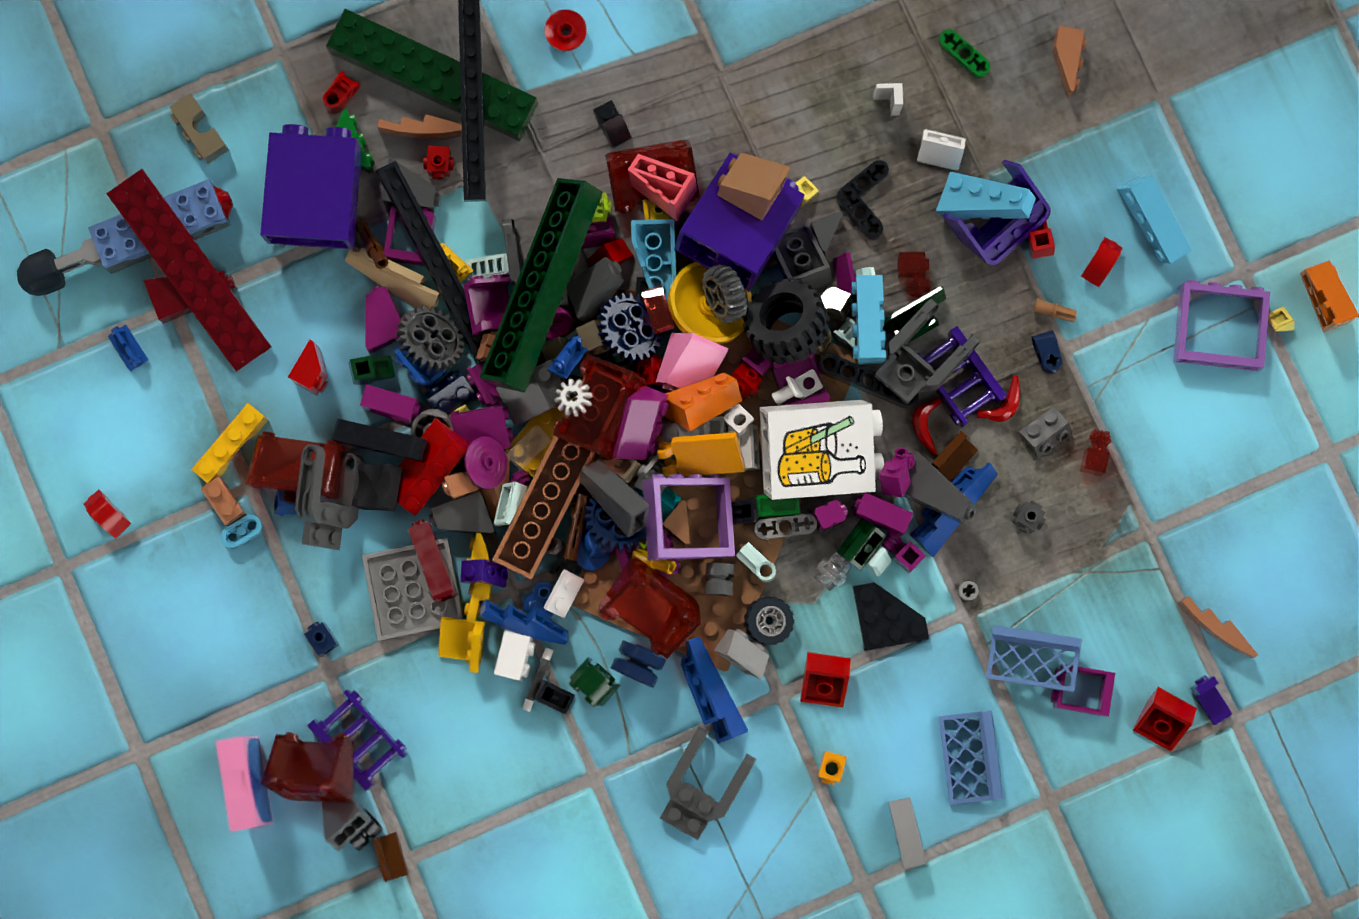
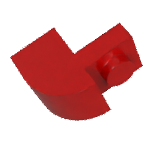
[1027,221,1055,259]
[1081,237,1123,287]
[83,489,131,539]

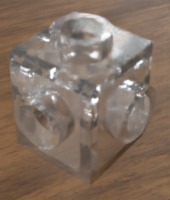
[814,551,852,591]

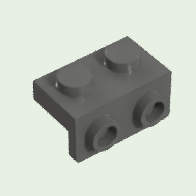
[1019,406,1072,458]

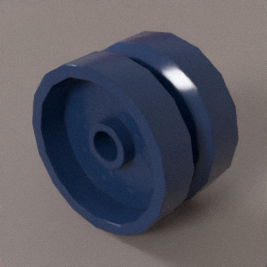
[610,640,666,688]

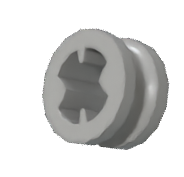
[958,581,979,601]

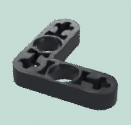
[836,160,889,240]

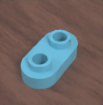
[221,515,263,548]

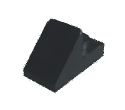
[593,100,632,148]

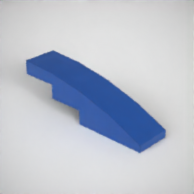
[480,599,568,645]

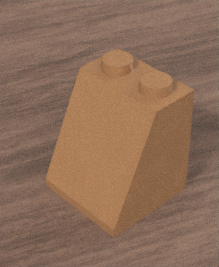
[717,153,790,220]

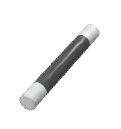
[522,648,554,712]

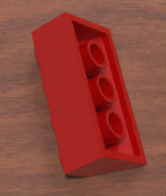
[396,418,470,516]

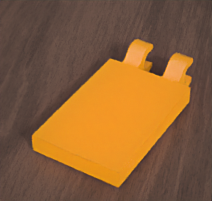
[657,432,746,476]

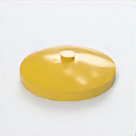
[668,262,752,345]

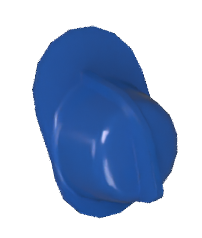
[577,526,618,571]

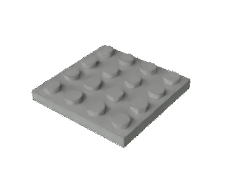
[362,538,464,641]

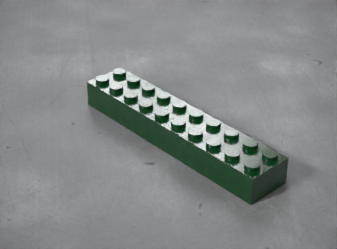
[326,9,538,142]
[479,178,603,393]

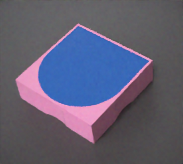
[216,736,273,832]

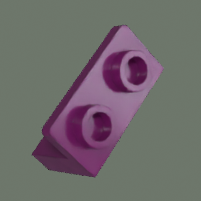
[466,361,502,407]

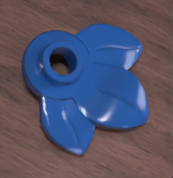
[523,581,554,620]

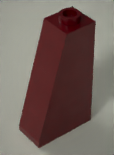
[143,271,236,324]
[408,519,459,603]

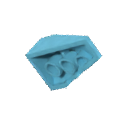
[631,219,676,306]

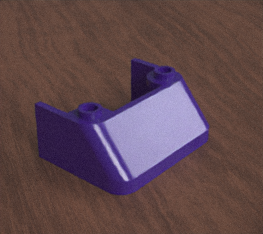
[942,160,1051,265]

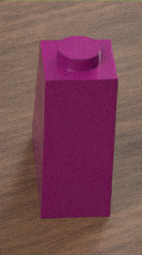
[365,286,401,354]

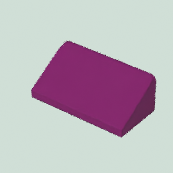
[581,217,616,250]
[833,252,856,298]

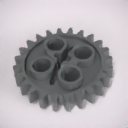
[396,306,465,372]

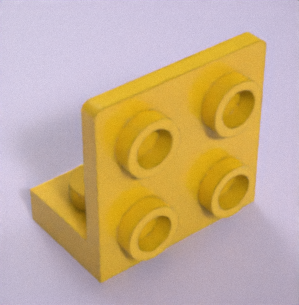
[438,617,485,673]

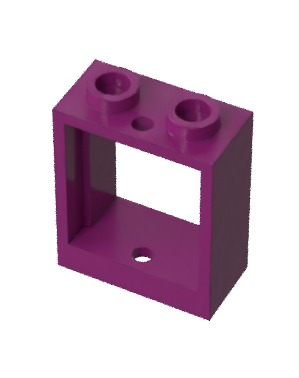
[383,206,436,267]
[360,384,423,425]
[852,493,913,536]
[1051,664,1115,717]

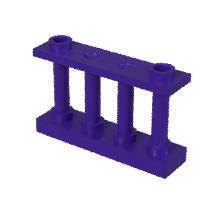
[916,326,1007,428]
[307,690,407,791]

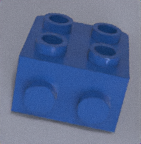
[394,348,449,386]

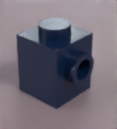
[304,621,340,657]

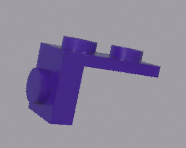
[460,559,508,588]
[1190,675,1232,725]

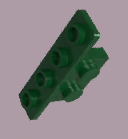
[883,286,946,344]

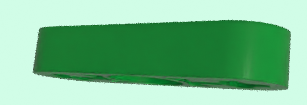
[939,29,990,78]

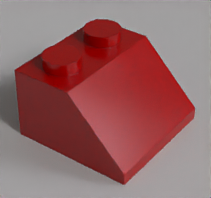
[288,340,328,396]
[800,652,851,708]
[1133,687,1197,751]

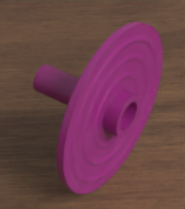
[465,437,507,489]

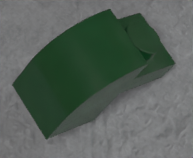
[348,355,395,385]

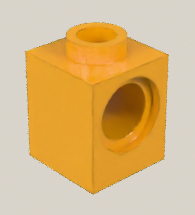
[817,751,847,785]

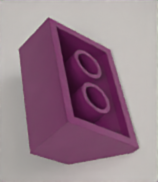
[612,386,669,460]

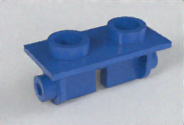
[108,324,149,372]
[547,336,588,379]

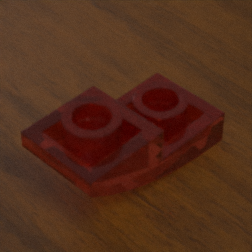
[641,285,675,335]

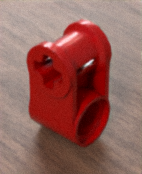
[323,71,361,114]

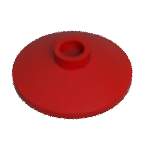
[544,9,587,51]

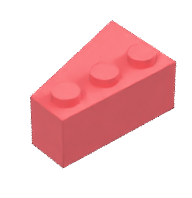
[628,154,697,221]

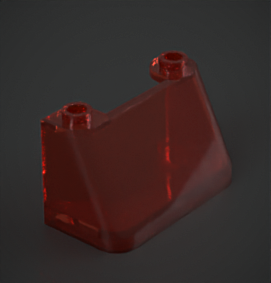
[605,140,700,214]
[552,354,646,460]
[246,431,345,500]
[599,557,701,659]
[261,732,354,803]

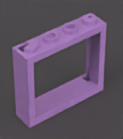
[1173,280,1270,371]
[643,474,735,560]

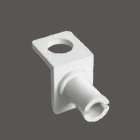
[772,369,823,405]
[722,403,755,434]

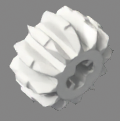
[555,379,593,417]

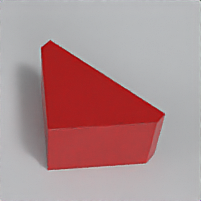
[586,238,634,267]

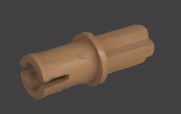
[1033,299,1077,322]

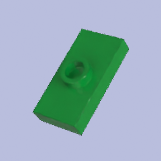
[755,495,800,518]

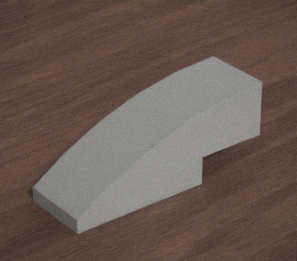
[888,798,926,869]

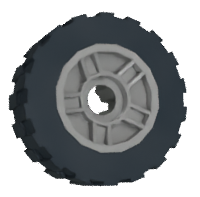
[744,597,794,645]

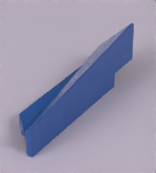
[909,463,998,557]
[680,637,748,744]

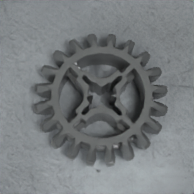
[702,264,747,323]

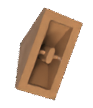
[662,500,690,546]

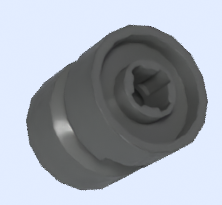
[705,563,734,596]

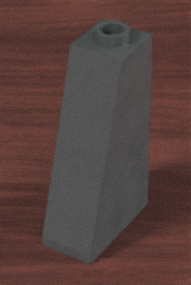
[903,451,976,526]
[580,459,650,538]

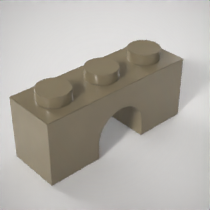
[169,93,229,164]
[815,285,854,356]
[541,320,608,363]

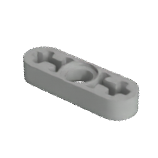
[754,514,817,540]

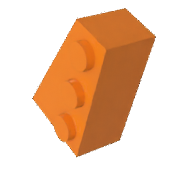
[1300,260,1359,333]
[665,373,742,432]

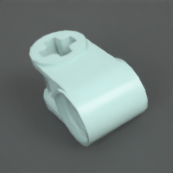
[833,317,857,351]

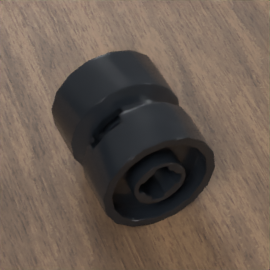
[349,809,383,851]

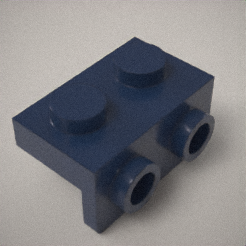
[423,370,476,415]

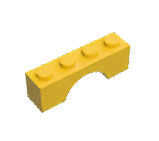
[191,403,269,483]

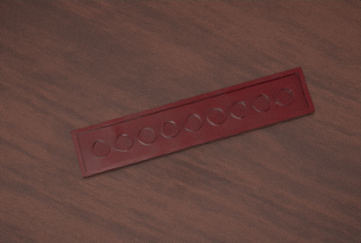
[106,168,272,372]

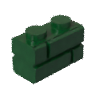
[836,518,887,571]

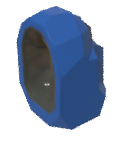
[274,488,297,516]

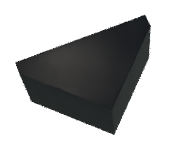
[731,499,758,525]
[534,679,575,715]

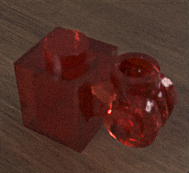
[897,252,930,298]
[1080,428,1111,476]

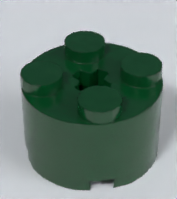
[569,657,620,707]

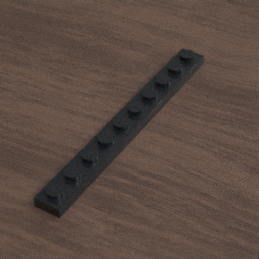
[458,0,486,202]
[375,161,484,363]

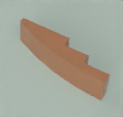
[377,114,462,139]
[1178,596,1258,658]

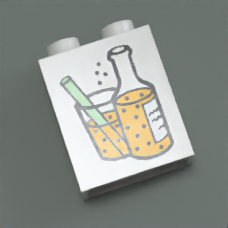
[759,400,884,500]

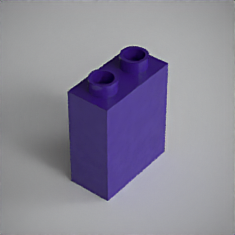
[260,124,362,250]
[674,152,805,292]

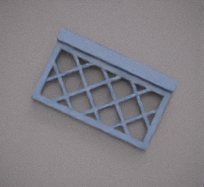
[986,625,1082,692]
[939,710,1003,805]

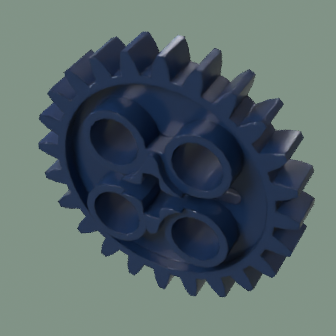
[596,293,664,363]
[584,485,647,553]

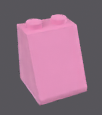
[656,333,728,392]

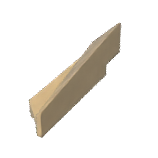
[345,246,441,311]

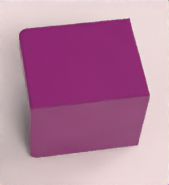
[740,348,774,377]

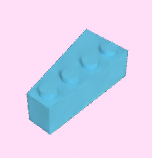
[936,172,1036,220]
[1117,175,1192,263]
[851,275,886,365]

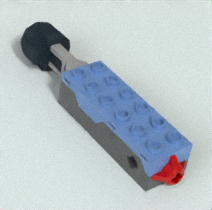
[17,179,234,296]

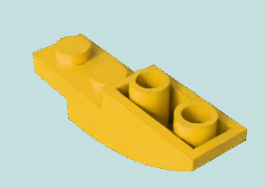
[464,532,492,621]

